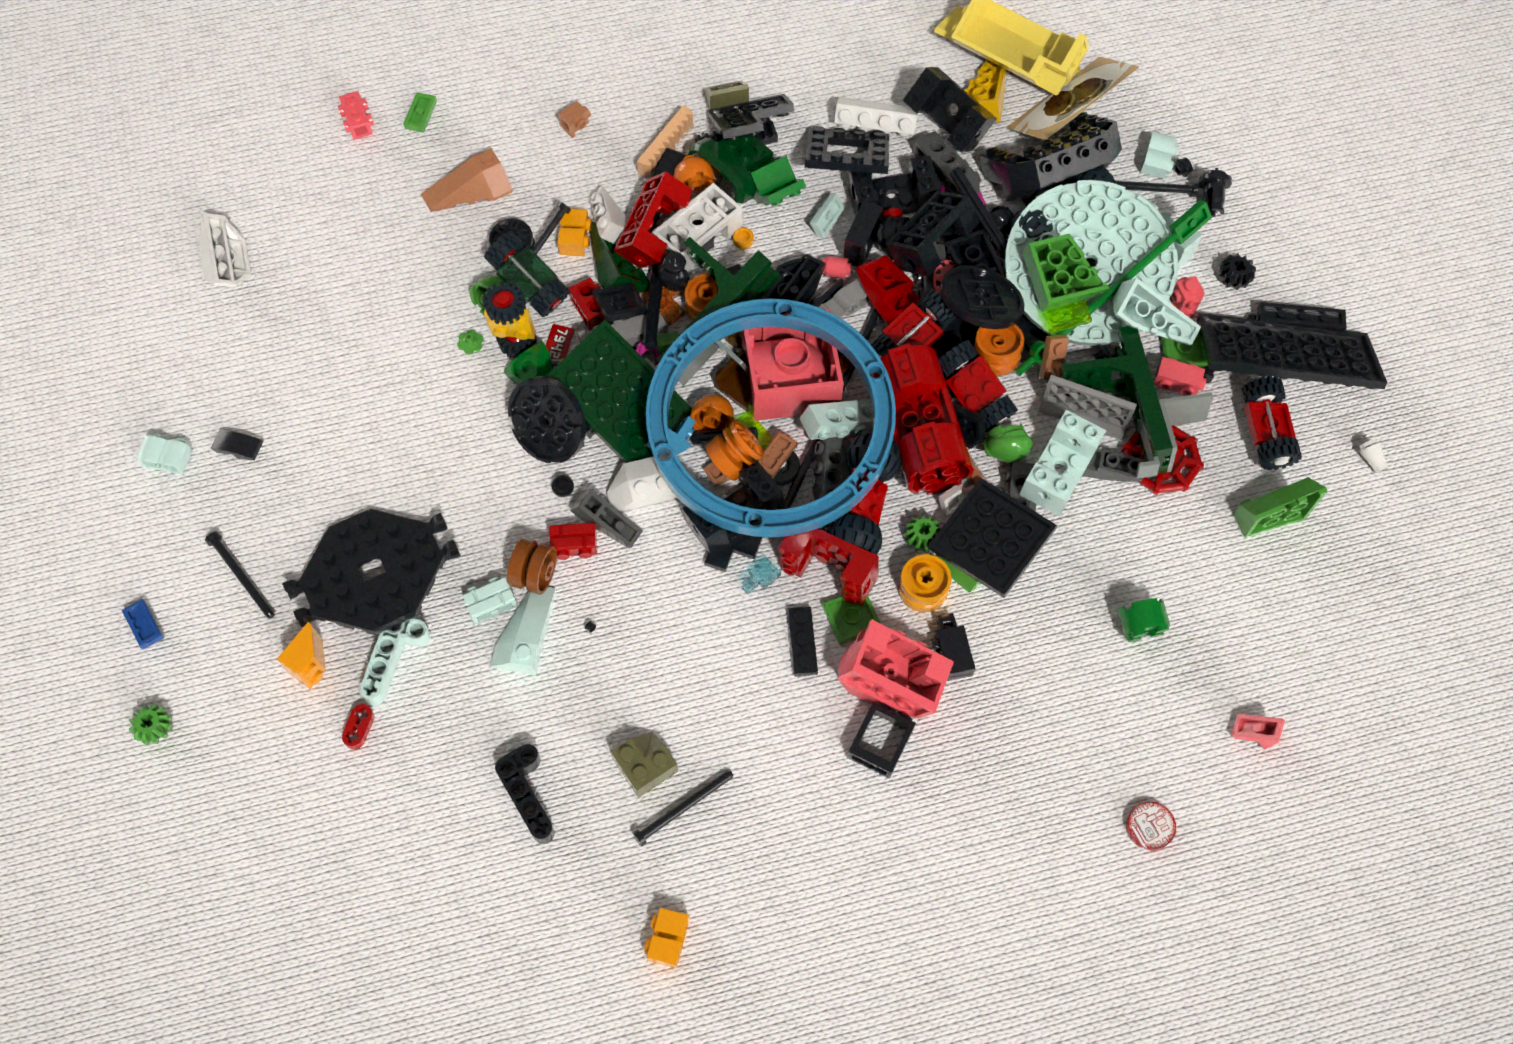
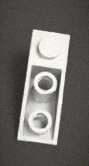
[590,186,628,244]

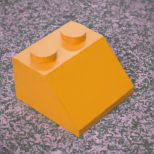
[277,622,325,689]

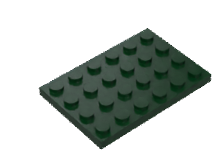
[545,320,692,463]

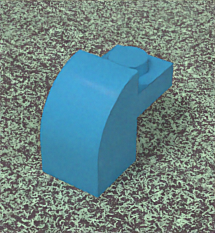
[645,416,696,455]

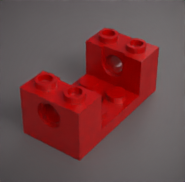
[613,172,692,268]
[779,529,879,606]

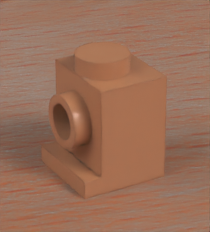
[558,101,591,139]

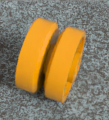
[898,554,952,613]

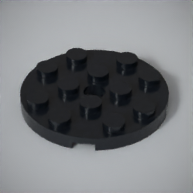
[508,376,586,463]

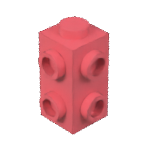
[338,91,374,140]
[1169,276,1205,318]
[1154,357,1207,396]

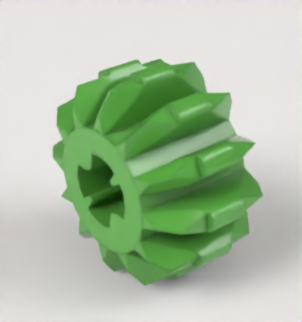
[904,513,941,553]
[129,704,172,745]

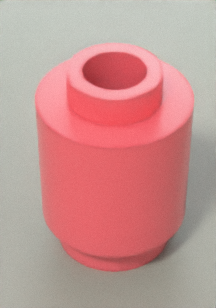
[822,256,852,279]

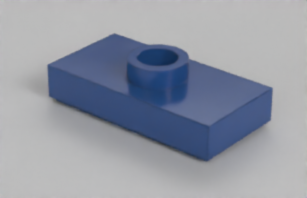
[121,599,164,650]

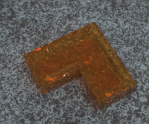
[641,286,685,327]

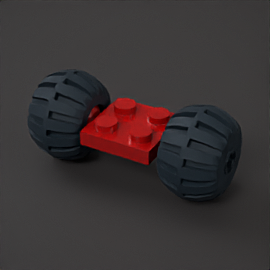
[826,433,901,555]

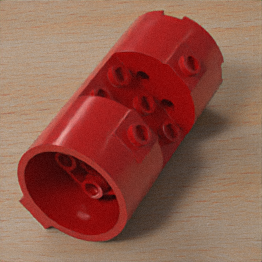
[873,343,974,495]

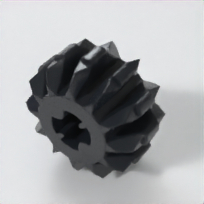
[1218,253,1256,290]

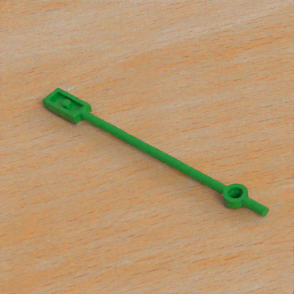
[1014,199,1212,377]

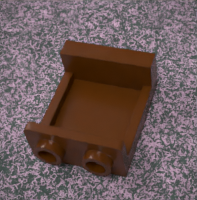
[714,350,753,416]

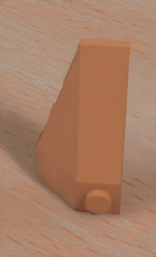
[421,148,513,211]

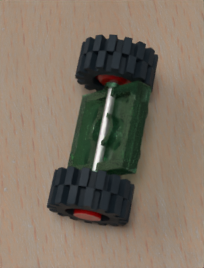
[484,231,570,317]

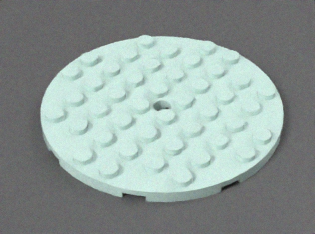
[1004,180,1178,346]

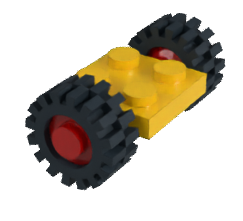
[483,281,537,359]

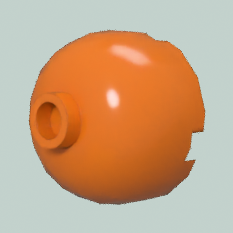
[674,155,716,192]
[690,394,734,431]

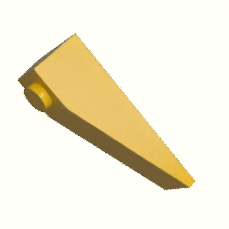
[964,60,1007,123]

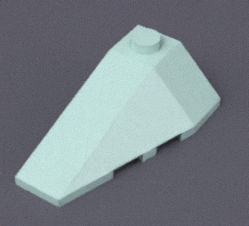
[1113,278,1201,345]
[490,587,556,675]

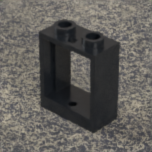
[843,200,883,267]
[847,702,916,779]

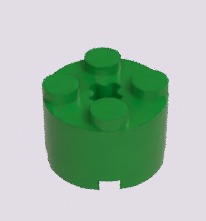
[1117,598,1171,642]

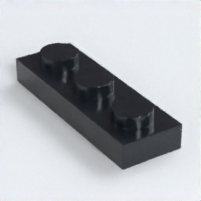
[788,606,818,677]

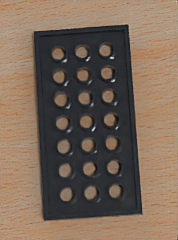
[1196,313,1387,389]

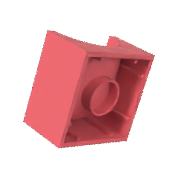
[742,309,844,421]

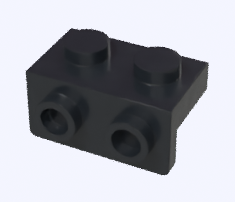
[952,402,985,449]

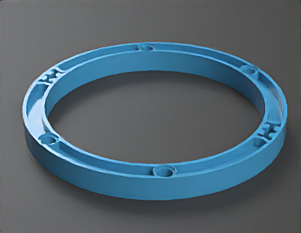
[646,299,896,537]

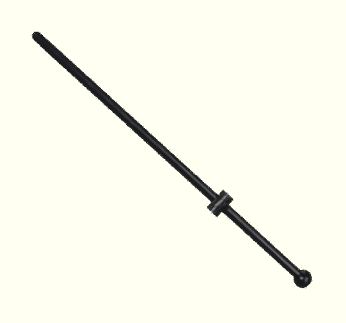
[785,307,880,509]

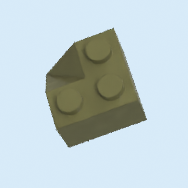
[611,732,679,798]

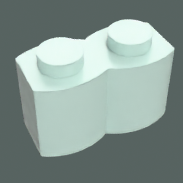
[1140,131,1179,179]
[136,434,192,474]

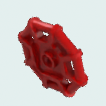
[1121,425,1204,495]

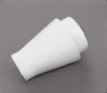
[1359,438,1388,473]

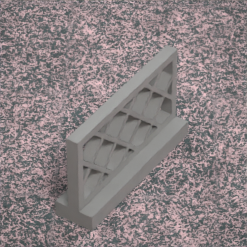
[1038,375,1137,440]

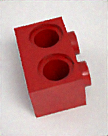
[568,277,604,331]

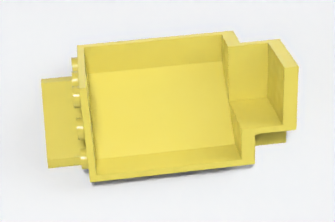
[934,0,1089,96]

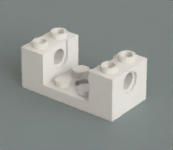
[652,183,743,272]

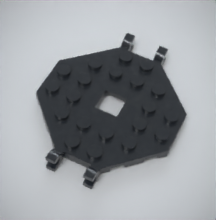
[282,509,461,635]

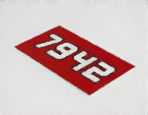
[546,324,575,359]

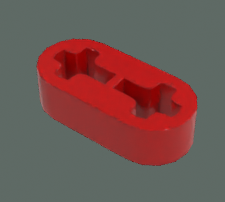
[342,704,375,750]

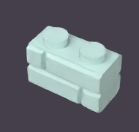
[462,577,518,625]

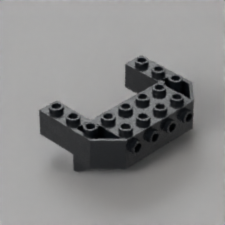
[979,112,1122,202]

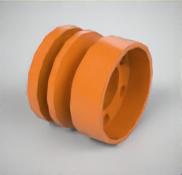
[705,420,765,481]

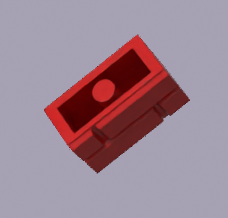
[549,522,598,560]

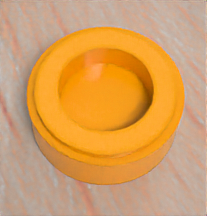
[733,228,754,249]

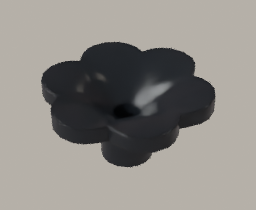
[1094,344,1115,360]

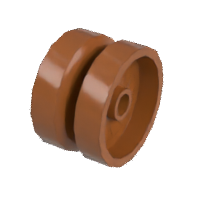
[507,538,557,595]

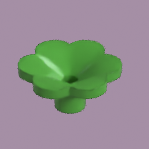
[457,330,484,355]

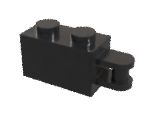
[932,613,976,681]

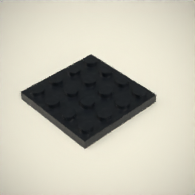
[928,478,1057,598]

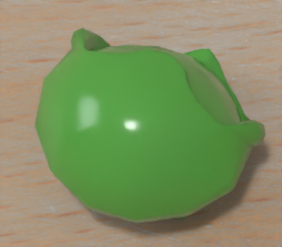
[984,424,1034,463]

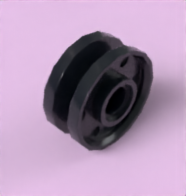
[489,219,535,266]

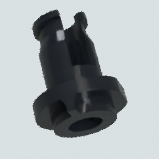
[1198,168,1232,217]

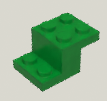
[749,156,806,206]

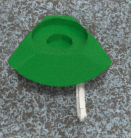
[504,342,564,385]

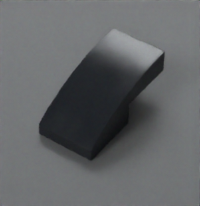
[211,429,263,461]

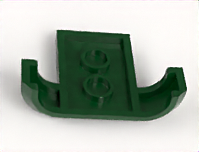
[687,134,774,204]

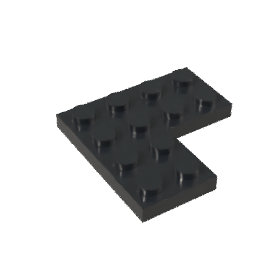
[707,94,795,140]

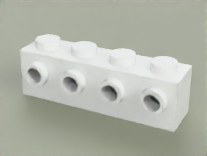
[834,97,918,137]

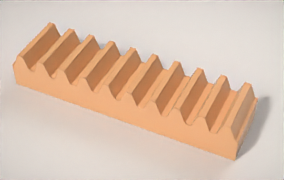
[637,105,694,177]

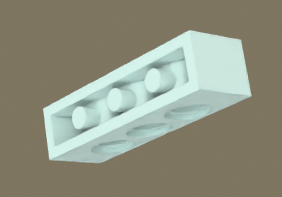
[799,399,874,440]

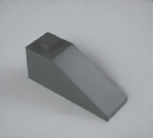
[570,489,643,549]

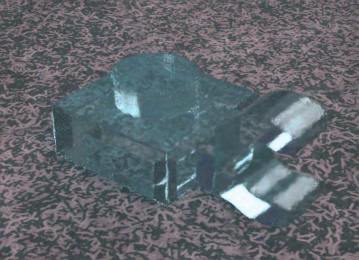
[742,557,781,595]

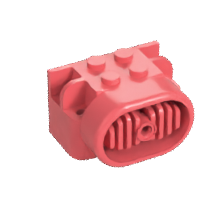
[838,619,954,719]

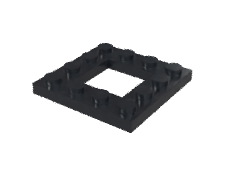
[804,126,889,174]

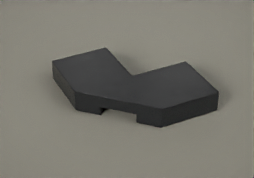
[704,535,762,572]

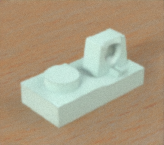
[810,193,845,238]

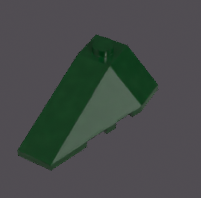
[590,222,650,293]

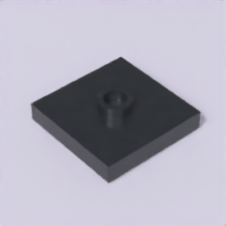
[592,282,647,322]

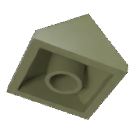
[703,80,749,110]

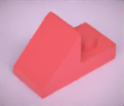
[1232,714,1285,749]

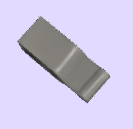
[819,278,871,318]

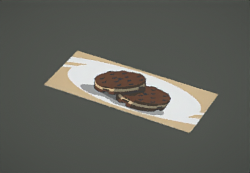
[1006,57,1140,140]

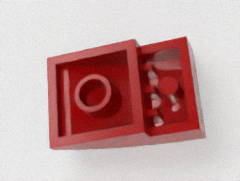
[856,256,920,324]

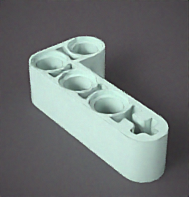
[360,618,431,706]

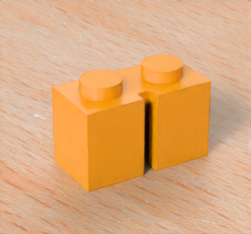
[557,209,592,256]
[644,908,690,969]

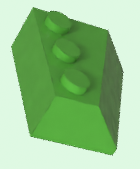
[1022,234,1110,312]
[1234,477,1328,538]

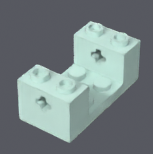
[1019,410,1107,516]

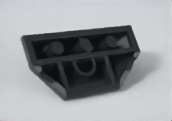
[760,254,826,314]

